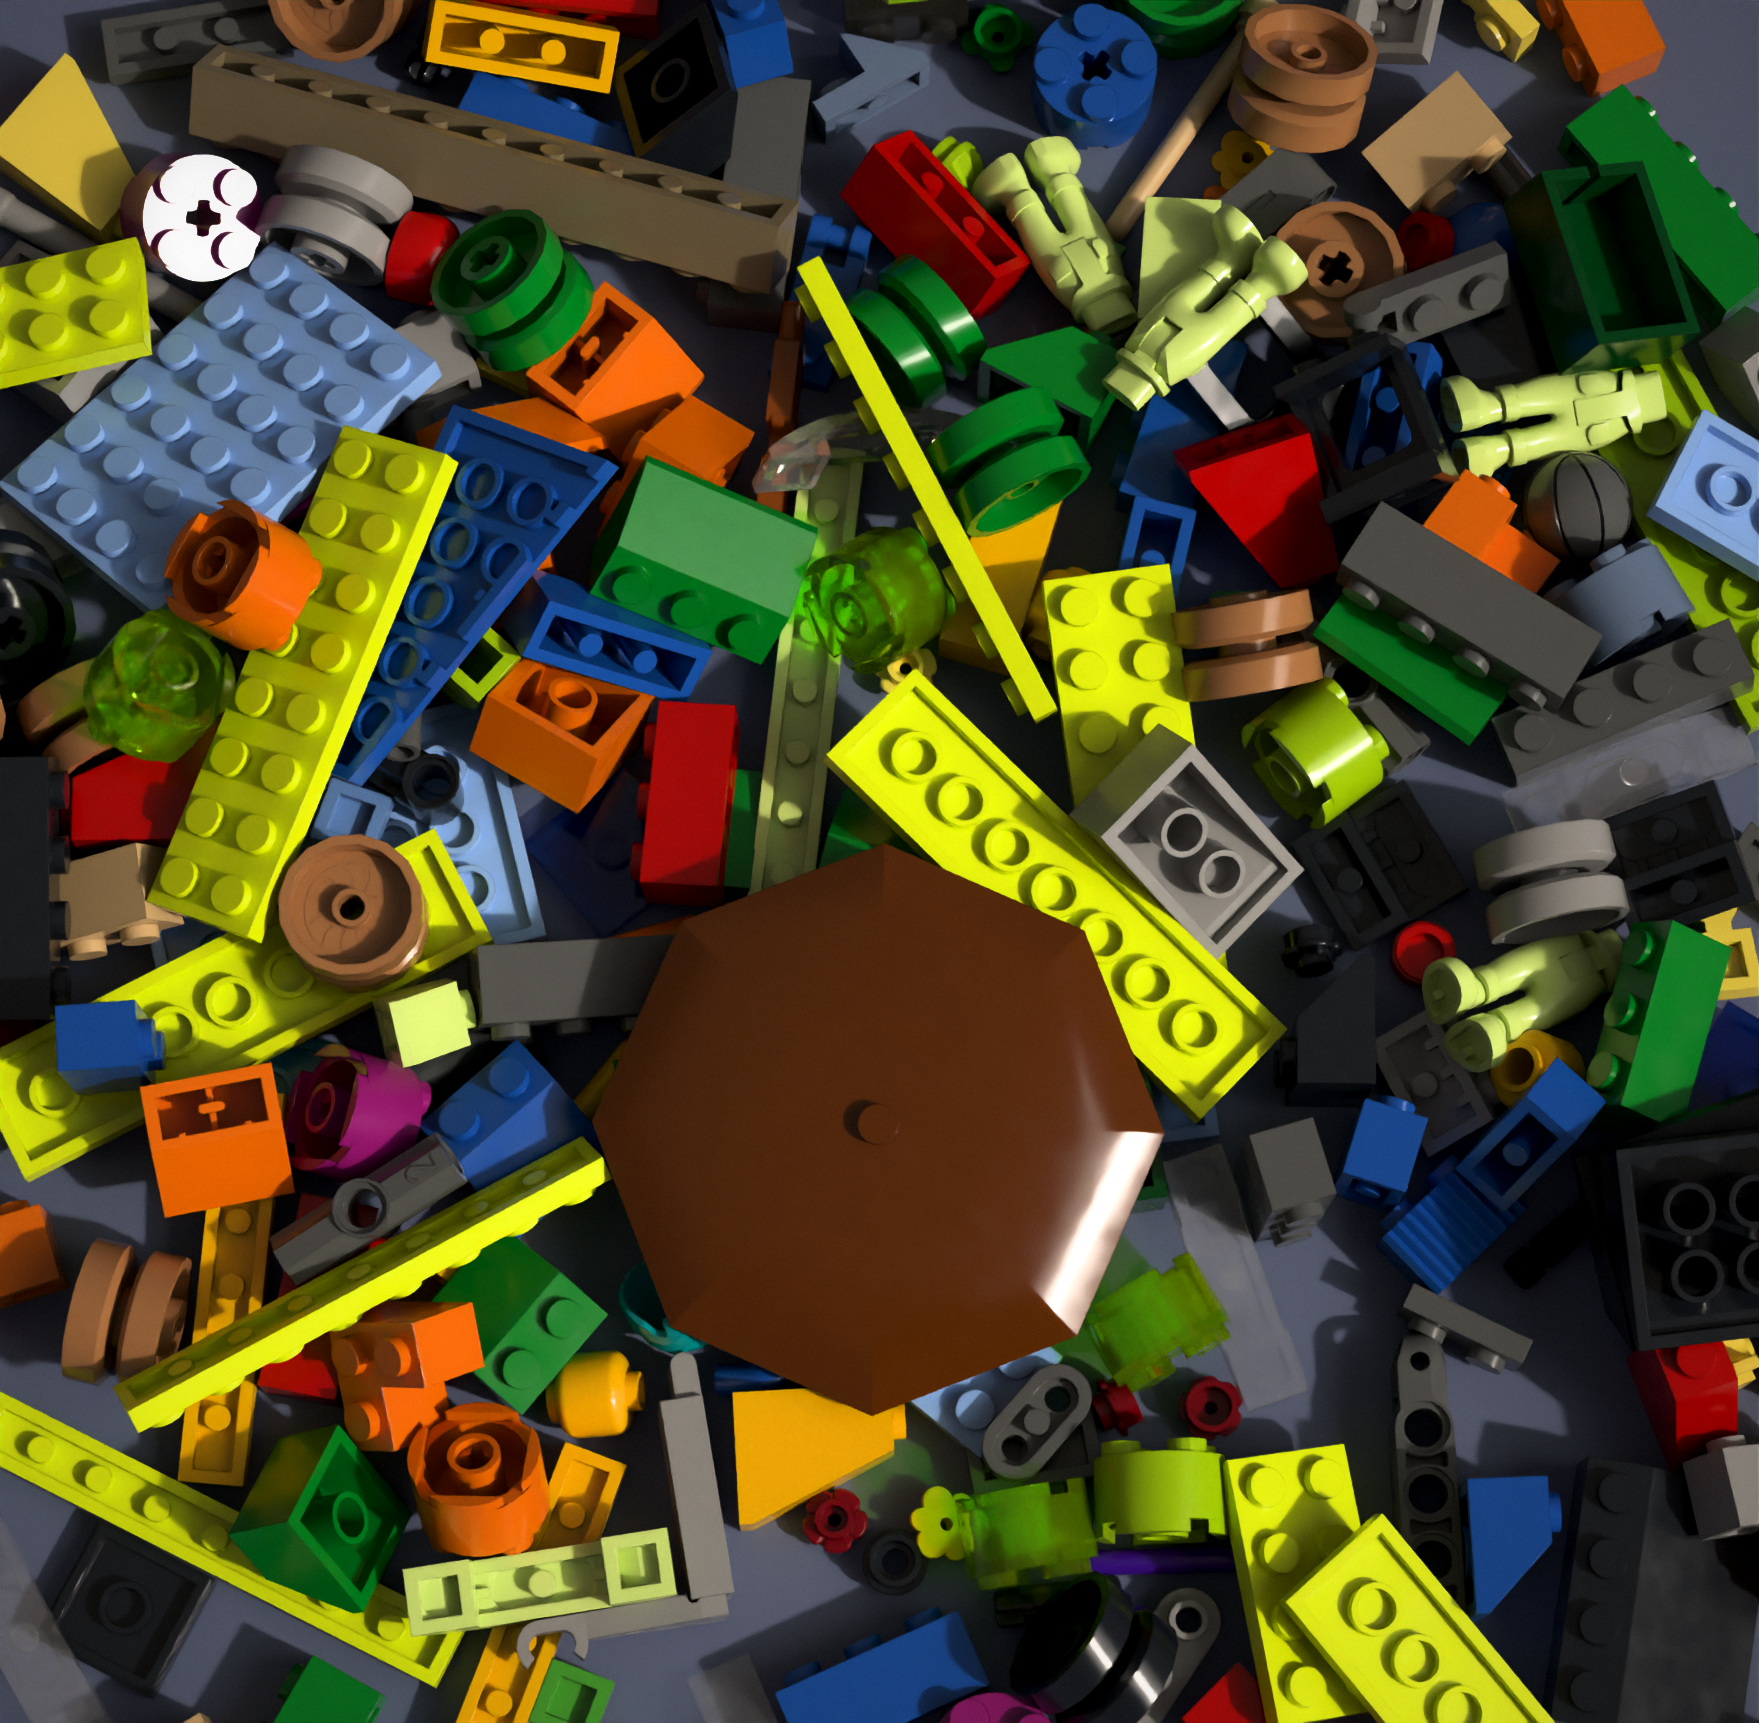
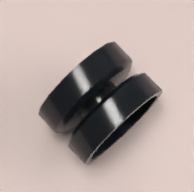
[0,528,76,694]
[1009,1571,1178,1723]

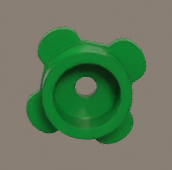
[961,3,1034,74]

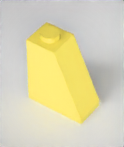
[0,53,136,245]

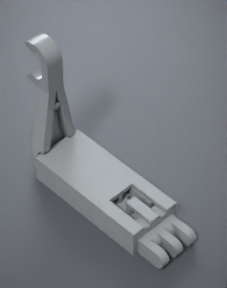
[516,1352,735,1671]

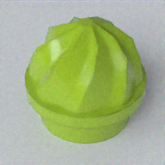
[932,136,984,196]

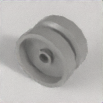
[255,144,414,286]
[1470,819,1630,947]

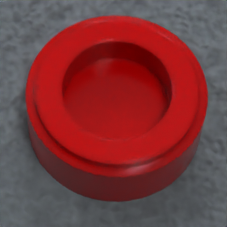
[1396,211,1455,273]
[1390,921,1456,988]

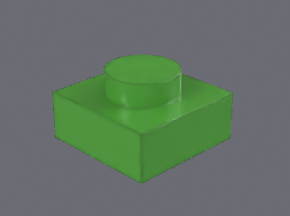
[528,1658,616,1723]

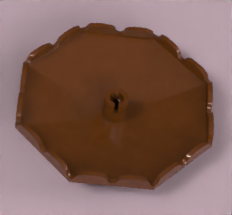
[592,843,1165,1416]

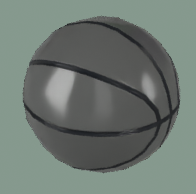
[1521,451,1633,562]

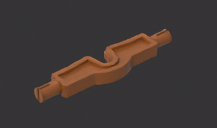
[757,301,806,514]

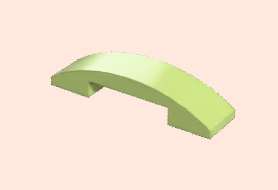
[402,1527,677,1637]

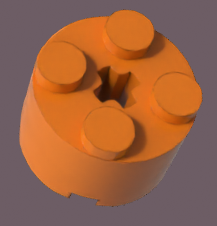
[164,499,322,651]
[407,1402,550,1557]

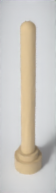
[1105,0,1279,242]

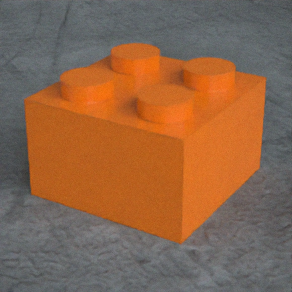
[469,657,656,814]

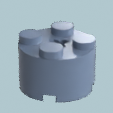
[1542,538,1696,677]

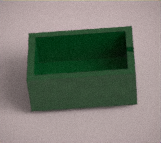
[1502,161,1701,376]

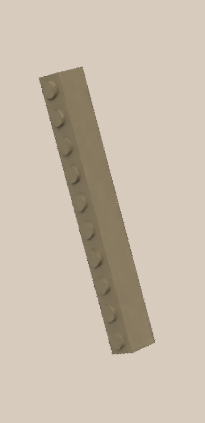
[188,43,799,294]

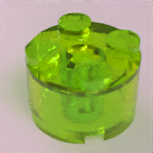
[803,526,956,674]
[83,609,235,763]
[1082,1252,1232,1394]
[954,1477,1099,1591]

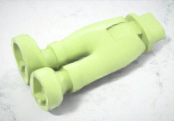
[971,136,1138,336]
[1102,204,1308,412]
[1439,368,1667,477]
[1422,928,1623,1073]

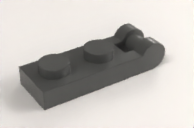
[1343,241,1512,344]

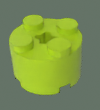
[1241,676,1389,829]
[1093,1437,1228,1545]

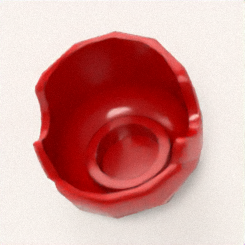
[384,211,461,306]

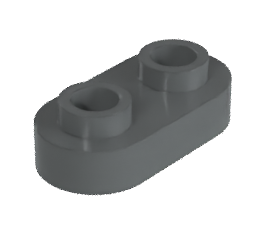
[981,1364,1092,1483]

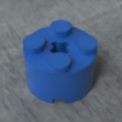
[1031,3,1157,150]

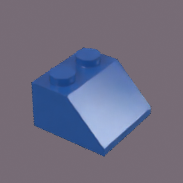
[420,1039,607,1239]
[1458,1475,1562,1623]

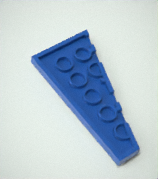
[331,404,619,787]

